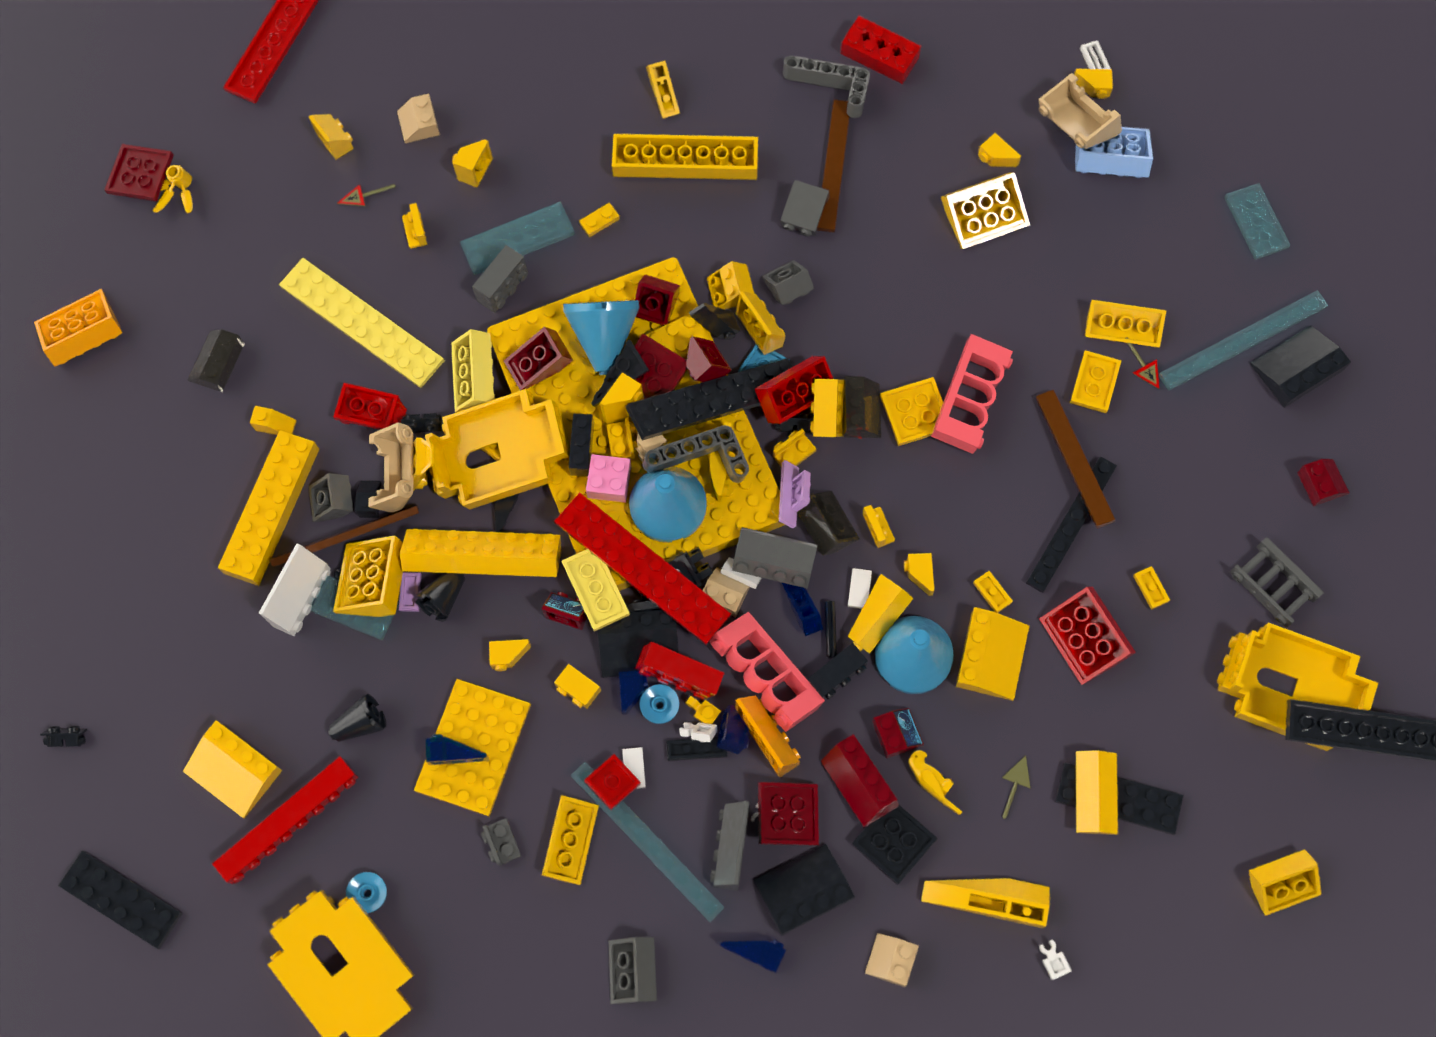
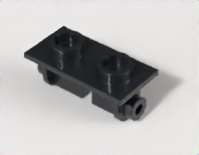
[401,413,441,433]
[776,414,814,433]
[40,726,87,747]

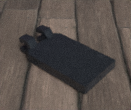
[637,546,713,602]

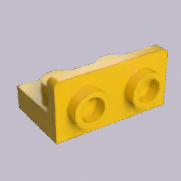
[402,203,428,249]
[606,417,638,460]
[773,429,817,467]
[863,505,895,548]

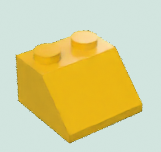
[309,114,354,160]
[452,139,493,188]

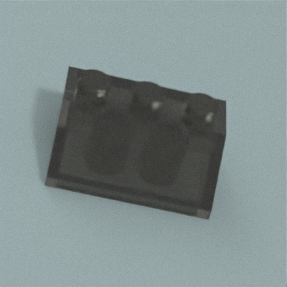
[188,329,245,392]
[843,376,881,438]
[798,491,860,556]

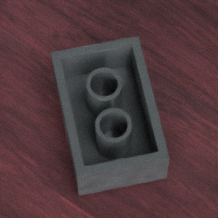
[472,245,528,313]

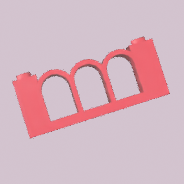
[931,334,1013,454]
[710,612,825,732]

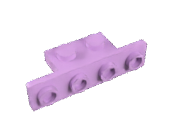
[779,460,811,528]

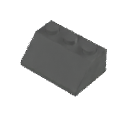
[608,937,657,1004]

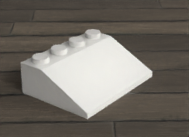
[259,544,331,636]

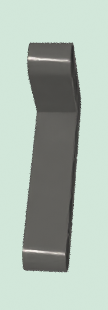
[783,56,870,118]
[642,425,749,483]

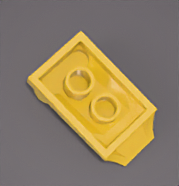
[413,438,434,491]

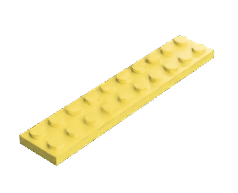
[279,258,444,388]

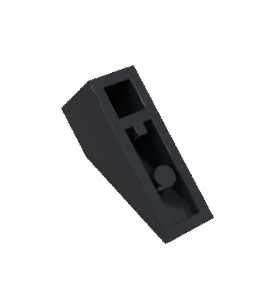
[689,303,741,340]

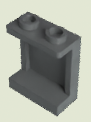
[780,180,830,237]

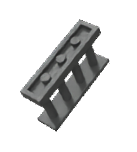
[1230,537,1324,628]

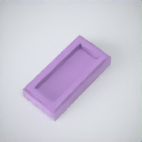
[399,572,422,612]

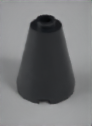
[414,573,465,622]
[328,694,387,742]

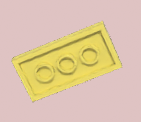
[562,549,630,631]

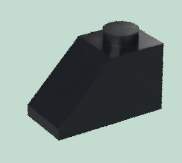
[355,481,381,518]

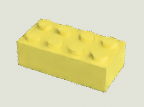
[451,329,495,412]

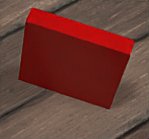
[584,754,641,810]

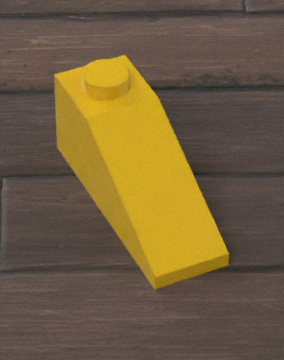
[646,61,680,118]

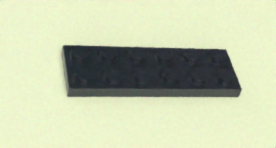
[1055,762,1183,835]
[58,851,183,949]

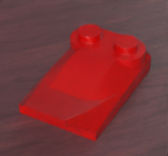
[333,383,407,430]

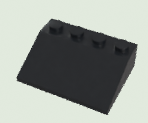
[1250,325,1351,408]
[598,610,679,678]
[754,844,855,936]

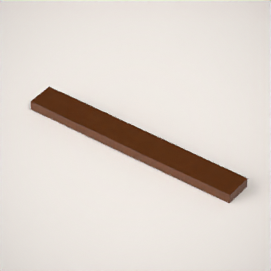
[817,100,850,233]
[1036,389,1115,529]
[270,504,419,567]

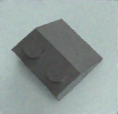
[762,260,814,305]
[308,473,353,522]

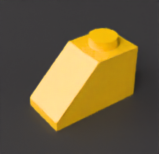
[1074,69,1113,99]
[978,133,1021,167]
[250,406,296,435]
[904,553,934,596]
[489,639,531,671]

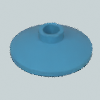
[640,684,679,724]
[346,872,387,914]

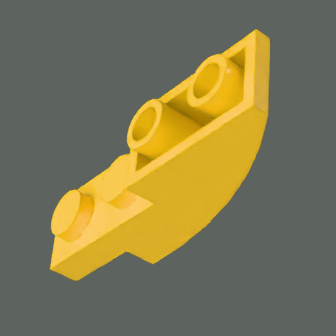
[709,421,735,502]

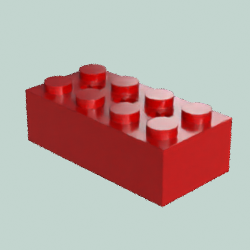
[841,16,921,85]
[755,356,833,424]
[635,642,724,700]

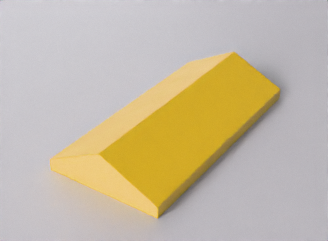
[1085,300,1167,347]
[1076,751,1118,835]
[542,795,599,885]

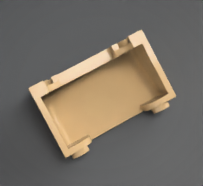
[1038,73,1122,149]
[369,423,413,513]

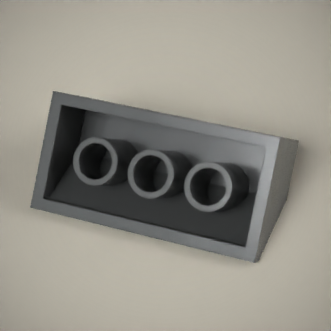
[732,527,818,589]

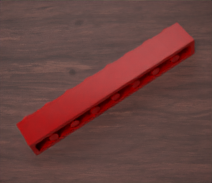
[212,756,358,884]

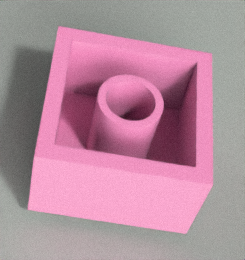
[586,454,631,503]

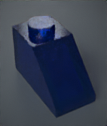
[619,670,648,715]
[717,705,750,754]

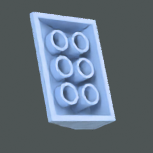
[1075,127,1153,178]

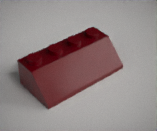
[821,734,898,827]

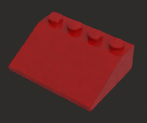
[1039,587,1136,685]

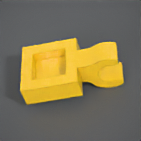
[686,696,721,724]

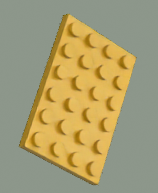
[414,679,531,817]

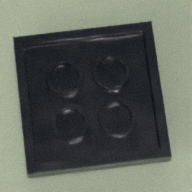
[852,804,938,885]

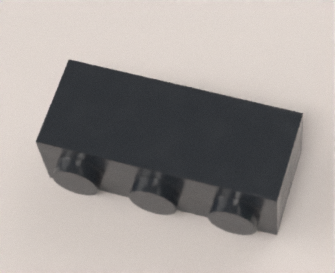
[569,414,594,476]
[807,643,868,700]

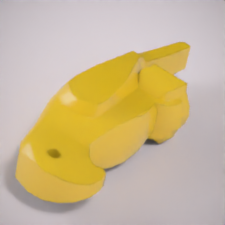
[908,750,962,815]

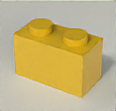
[554,664,601,709]

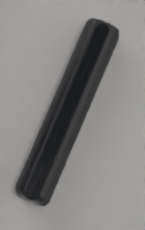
[825,601,837,658]

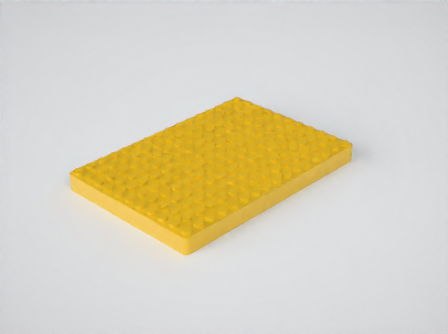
[487,257,785,591]

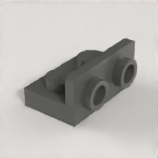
[481,818,522,866]

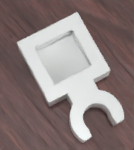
[679,722,717,742]
[1039,940,1071,980]

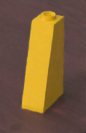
[848,574,914,654]

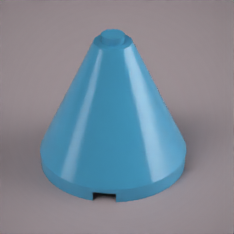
[563,300,639,375]
[629,466,707,542]
[874,616,954,694]

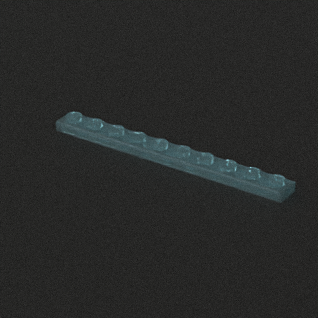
[1159,290,1328,391]
[571,762,724,922]

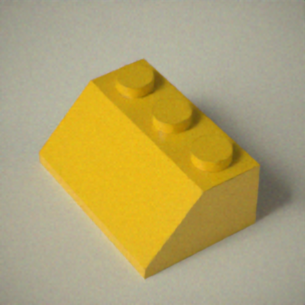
[736,291,785,355]
[600,373,644,424]
[810,379,844,437]
[1249,850,1321,916]

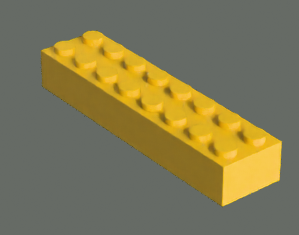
[612,134,758,180]
[218,430,319,586]
[400,529,561,577]

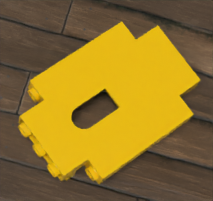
[425,389,570,510]
[1217,622,1378,751]
[267,890,414,1037]

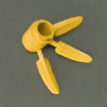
[153,165,193,213]

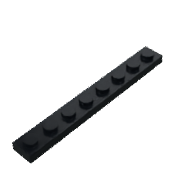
[1026,456,1117,593]

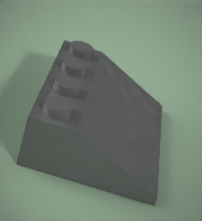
[710,801,749,891]

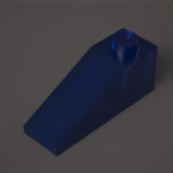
[781,582,823,637]
[426,734,489,765]
[720,939,786,974]

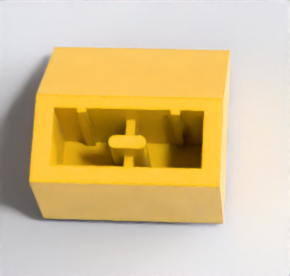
[707,261,754,309]

